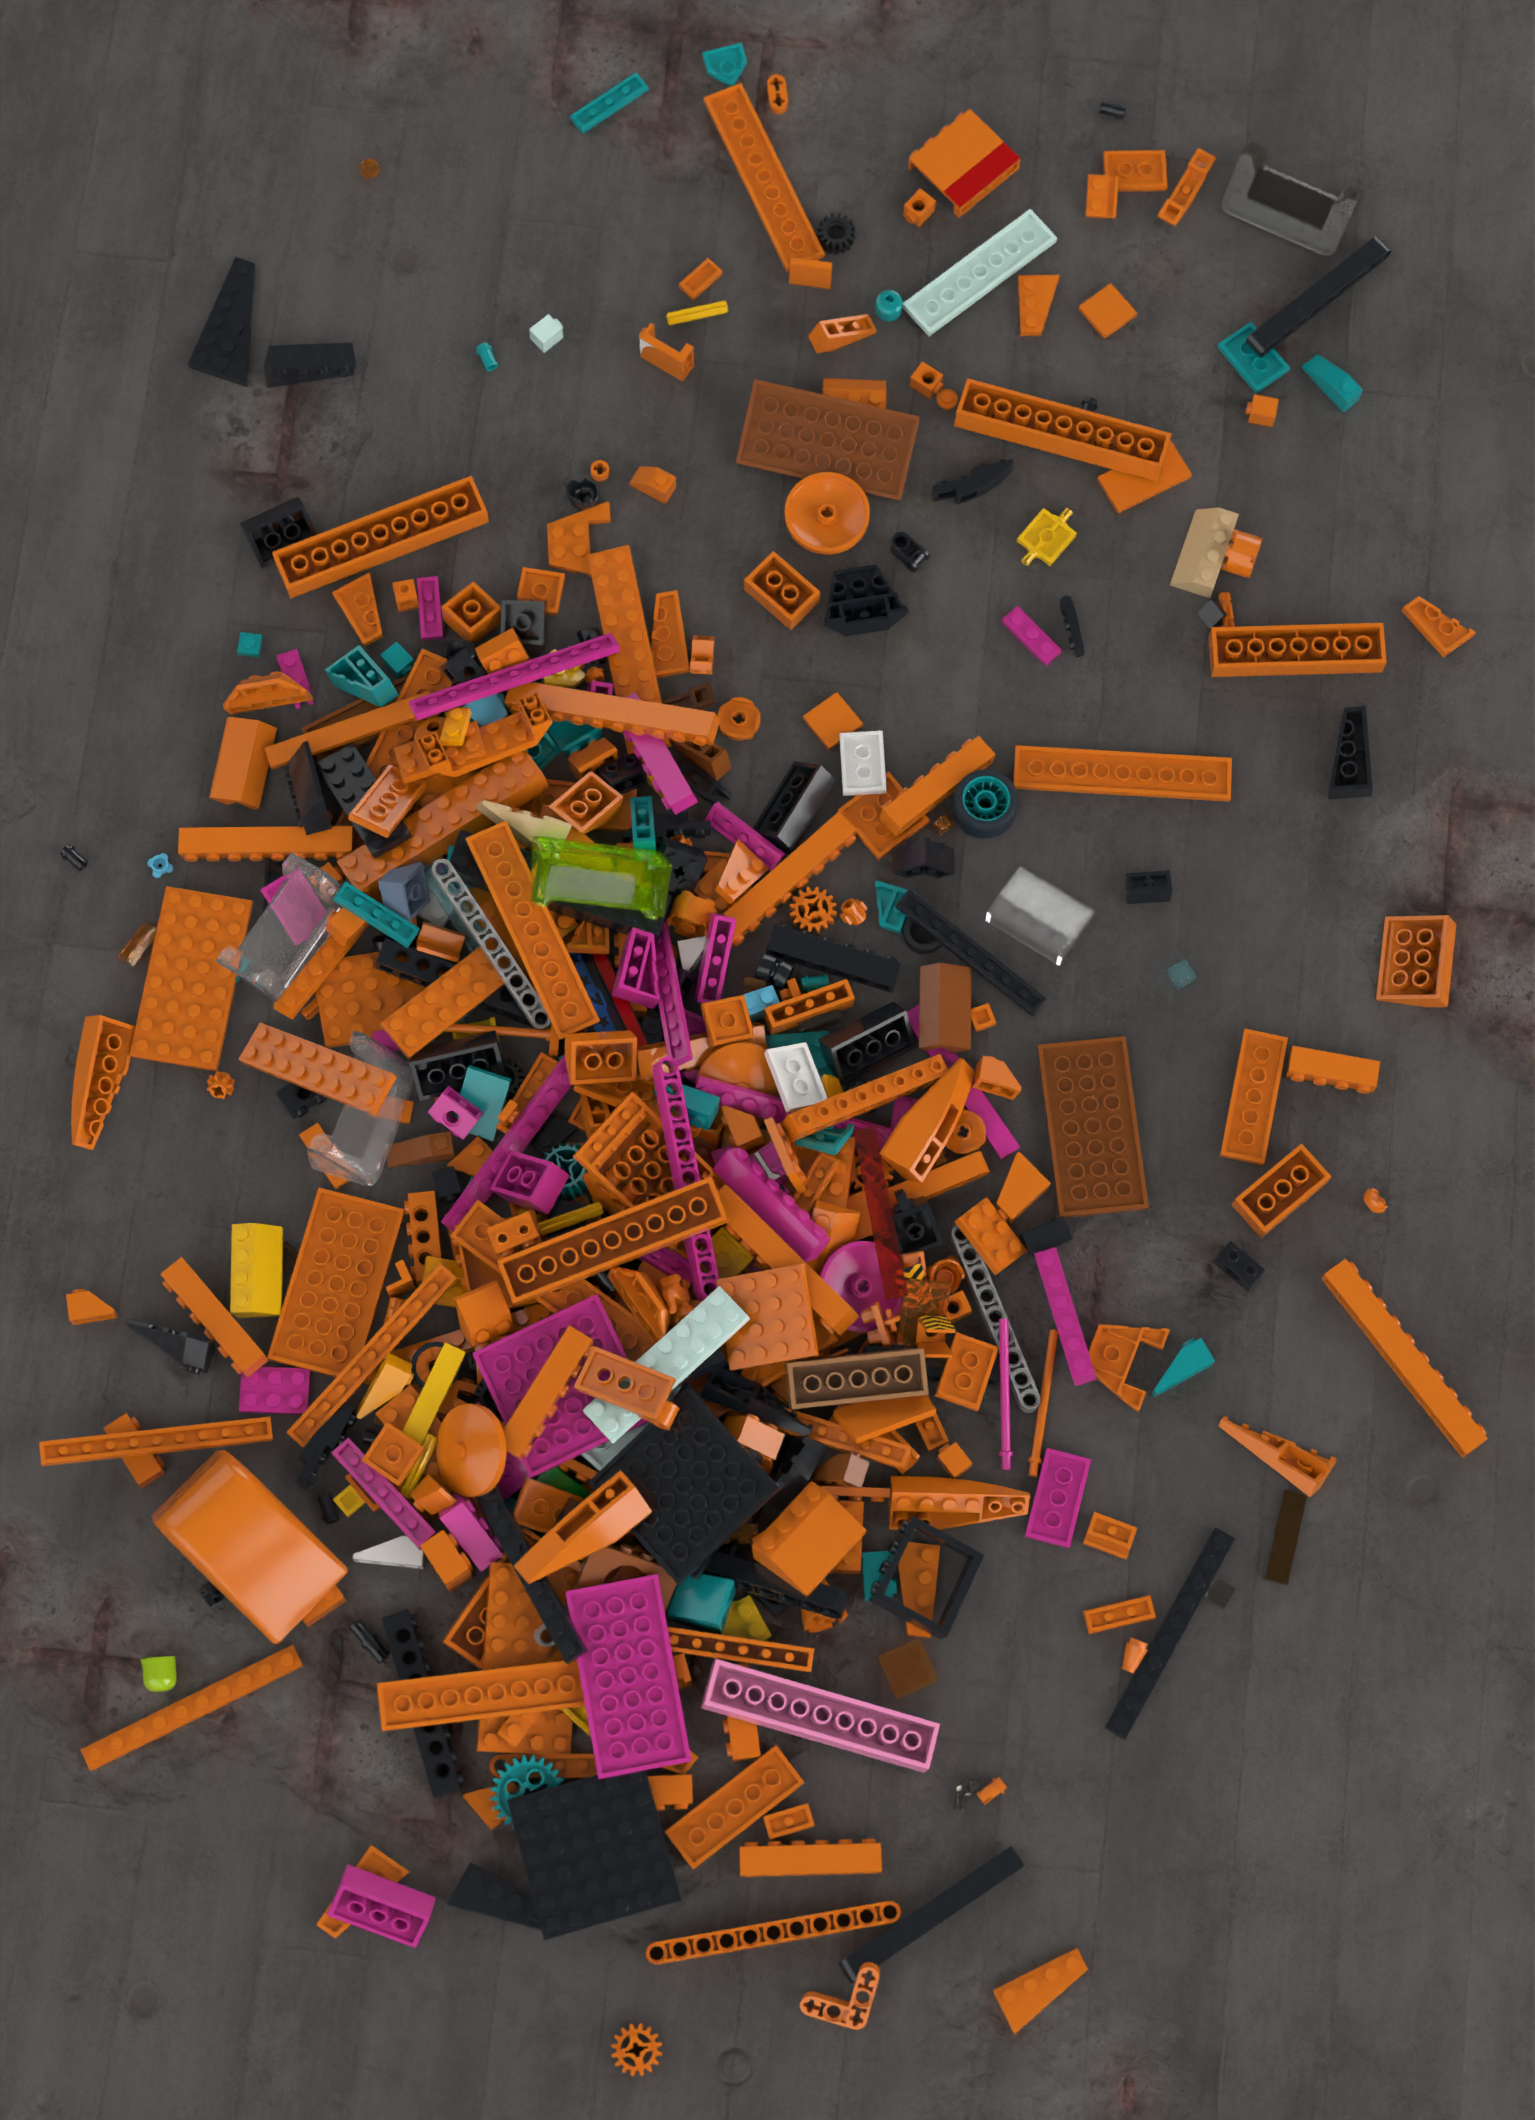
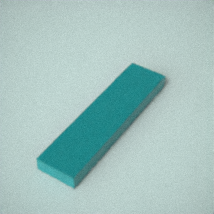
[570,72,649,134]
[333,881,420,948]

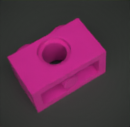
[428,1086,483,1139]

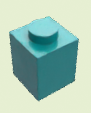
[380,642,415,679]

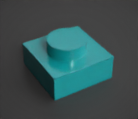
[237,632,263,658]

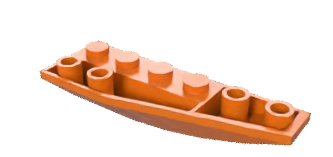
[879,1058,975,1183]
[514,1470,652,1584]
[889,1476,1030,1530]

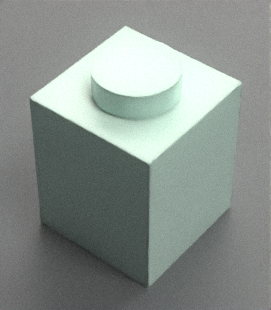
[529,314,563,353]

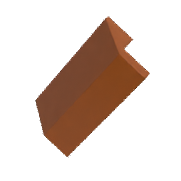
[919,963,971,1053]

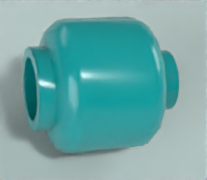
[875,290,903,322]

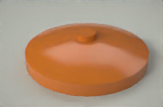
[785,472,870,555]
[695,1041,781,1126]
[436,1404,506,1497]

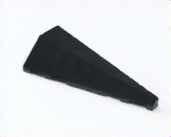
[699,1357,813,1437]

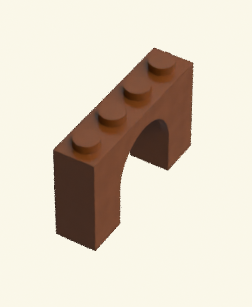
[572,1544,677,1612]

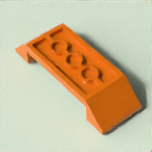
[415,692,552,777]

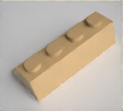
[1170,507,1239,598]

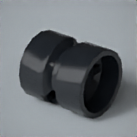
[755,952,795,990]

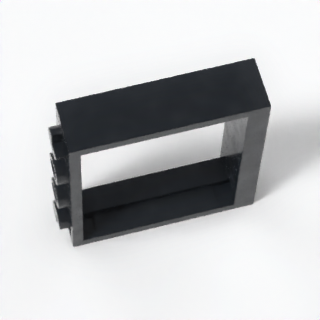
[868,1516,984,1640]

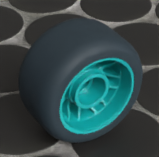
[952,770,1019,839]

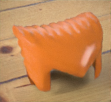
[926,1254,965,1294]

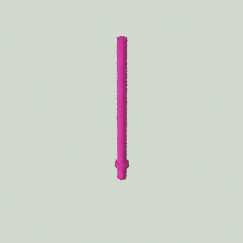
[999,1319,1013,1470]

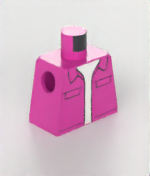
[749,1141,790,1194]

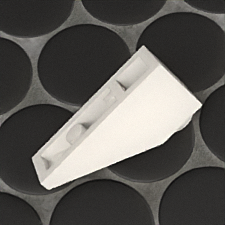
[353,1536,425,1569]

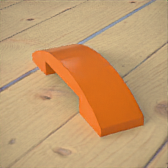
[1157,148,1216,226]

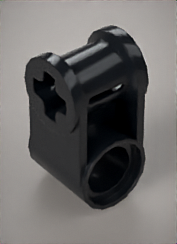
[890,531,930,573]

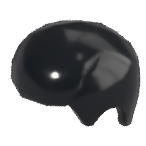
[566,478,600,510]

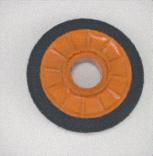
[411,1342,461,1388]

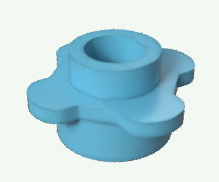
[148,853,173,878]

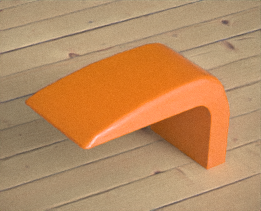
[151,1450,348,1644]

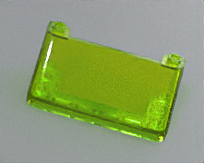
[531,836,672,919]

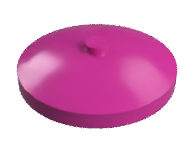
[819,1241,903,1332]

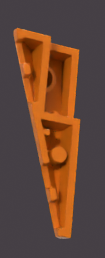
[1219,1416,1337,1497]

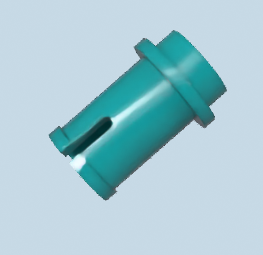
[476,343,498,371]
[801,974,829,993]

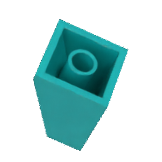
[666,1574,736,1634]

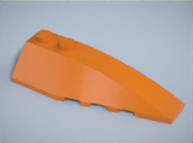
[71,1015,136,1150]

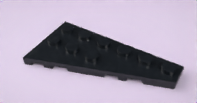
[188,257,256,388]

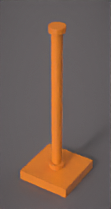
[444,1023,559,1061]

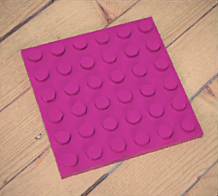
[472,1294,650,1479]

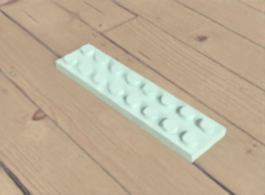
[902,209,1057,336]
[582,1286,750,1444]

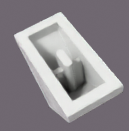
[677,936,706,974]

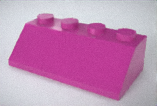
[327,1864,436,1948]

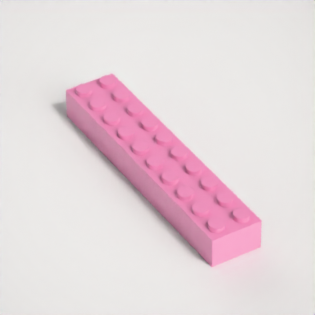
[701,1659,940,1773]

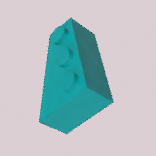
[324,645,399,707]

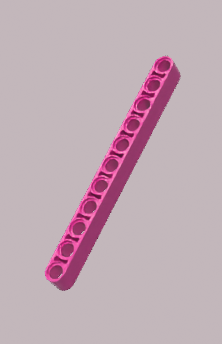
[652,1056,719,1301]

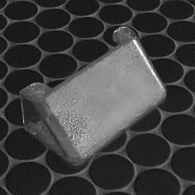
[216,852,343,1003]
[307,1031,415,1186]

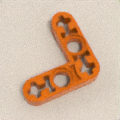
[800,1962,880,2030]

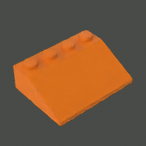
[1376,915,1456,1007]
[752,1481,866,1597]

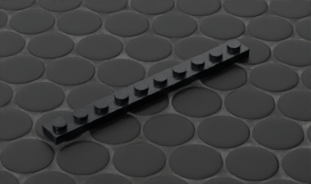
[475,1485,588,1664]
[1105,1527,1235,1740]

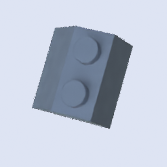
[379,862,430,922]

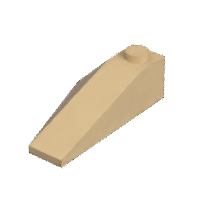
[476,800,572,857]

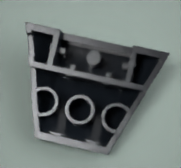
[824,565,909,636]

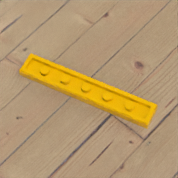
[403,1342,467,1445]

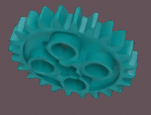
[490,1755,564,1830]

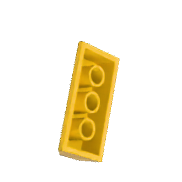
[230,1223,283,1318]

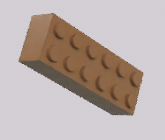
[785,1347,929,1409]

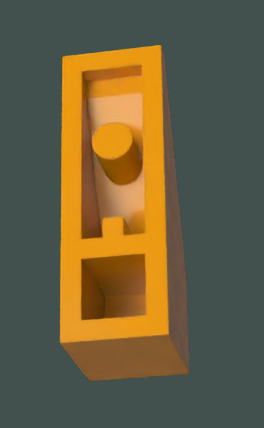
[356,1353,414,1419]

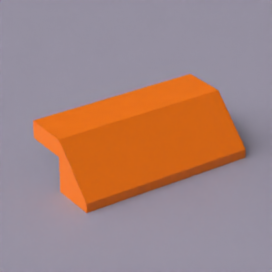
[209,717,277,810]

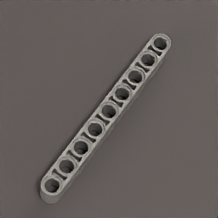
[431,859,550,1029]
[950,1225,1040,1413]

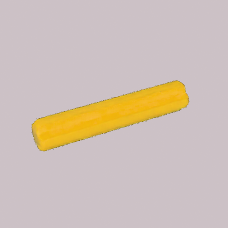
[666,300,728,325]
[538,1202,604,1235]
[399,1434,437,1499]

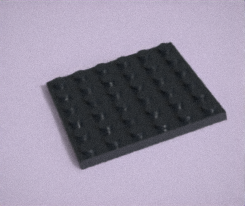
[588,1387,781,1585]
[507,1770,682,1941]

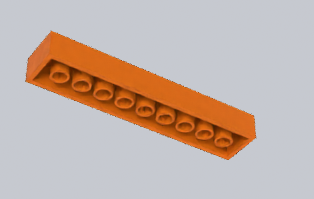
[954,378,1172,482]
[272,476,489,599]
[337,750,550,899]
[497,1177,730,1305]

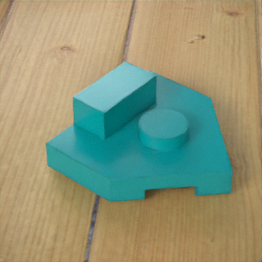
[702,42,747,87]

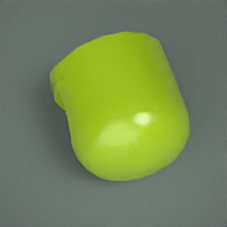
[141,1656,177,1692]

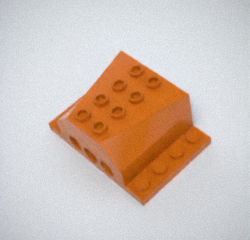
[572,1091,729,1251]

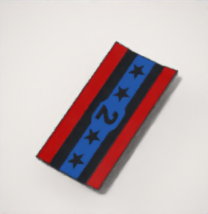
[566,946,649,1047]

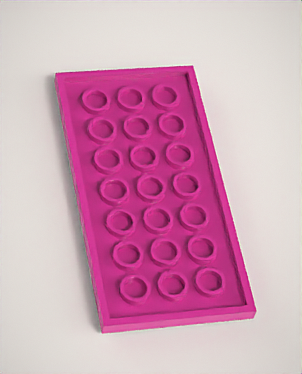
[565,1574,691,1779]

